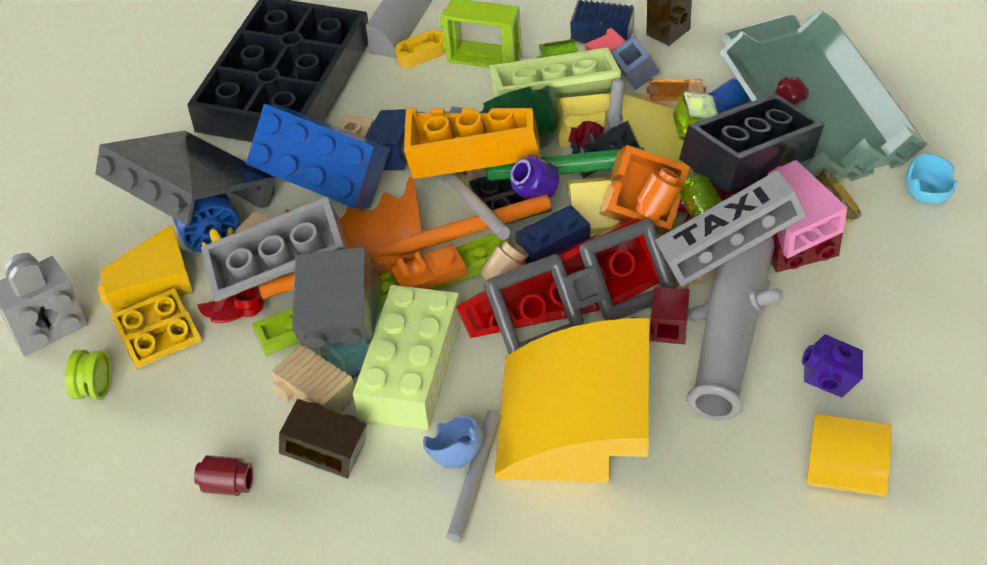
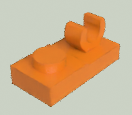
[391,244,467,289]

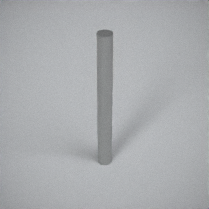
[446,410,501,542]

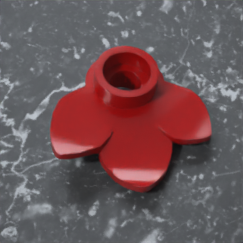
[197,287,265,324]

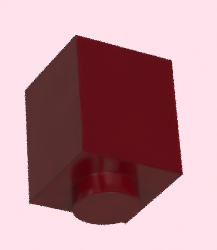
[650,287,690,345]

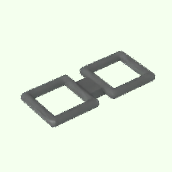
[484,219,677,354]

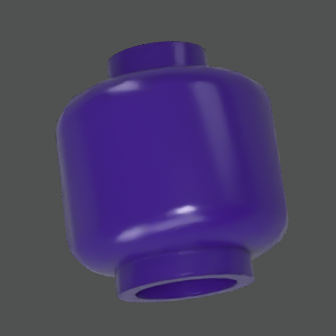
[511,155,560,199]

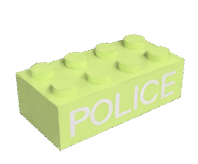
[353,285,462,430]

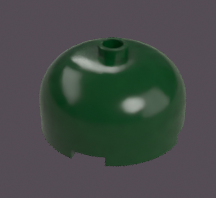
[479,85,563,149]

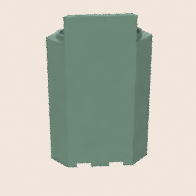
[720,9,927,189]

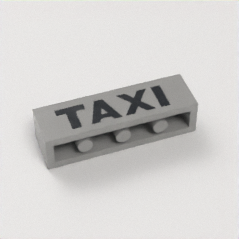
[654,170,806,287]

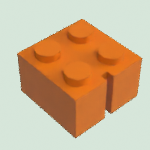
[599,145,690,235]

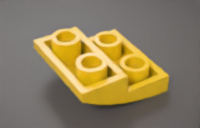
[110,288,202,369]
[806,413,892,497]

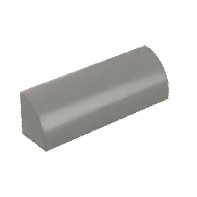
[366,0,432,58]

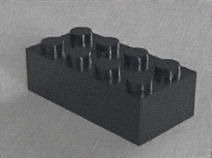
[679,93,825,193]

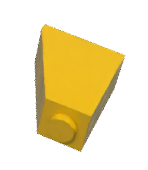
[97,225,193,314]

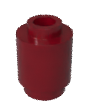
[194,455,253,496]

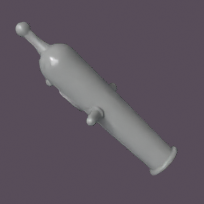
[687,236,783,420]

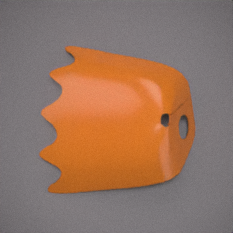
[286,176,423,276]

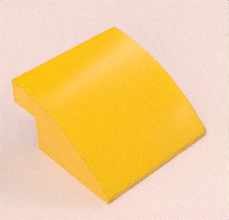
[494,318,650,482]

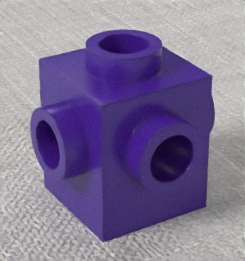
[802,334,863,398]

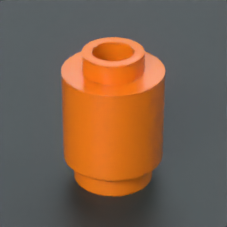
[635,168,683,221]

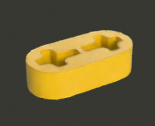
[395,30,447,67]

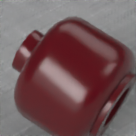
[774,77,809,105]

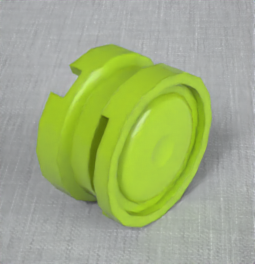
[65,349,112,401]

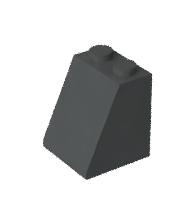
[292,247,382,348]

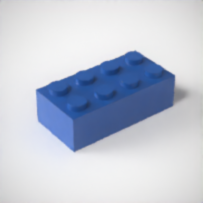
[246,104,390,208]

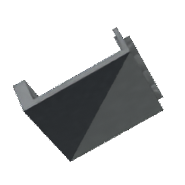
[95,130,275,225]

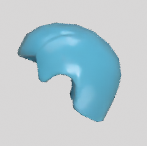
[905,153,958,205]

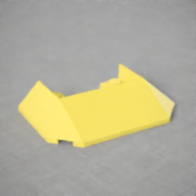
[558,93,687,233]

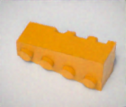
[404,108,540,179]

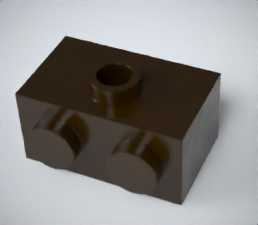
[646,0,692,46]
[279,398,367,479]

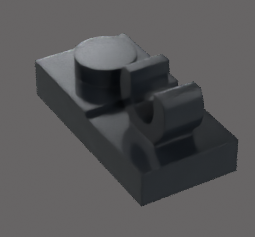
[571,120,640,178]

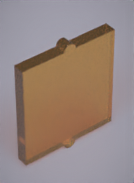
[646,79,706,101]

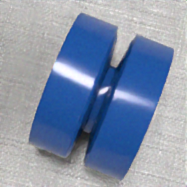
[172,193,240,253]

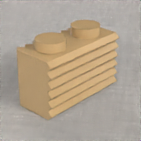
[270,345,354,414]

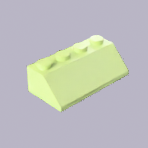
[489,48,621,98]

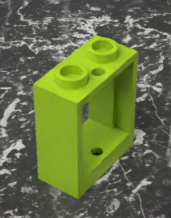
[440,0,522,68]

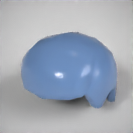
[423,415,484,468]

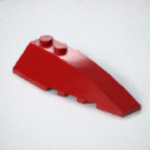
[455,218,660,338]

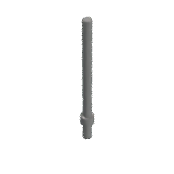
[438,173,510,240]

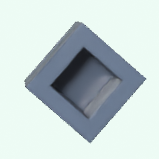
[611,35,660,90]

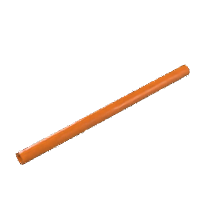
[258,194,551,299]

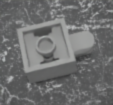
[0,253,87,357]

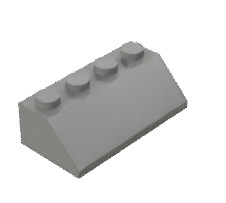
[201,196,348,302]

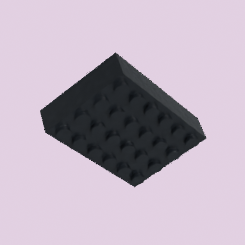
[187,0,368,142]

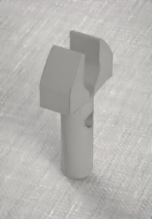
[604,79,625,132]

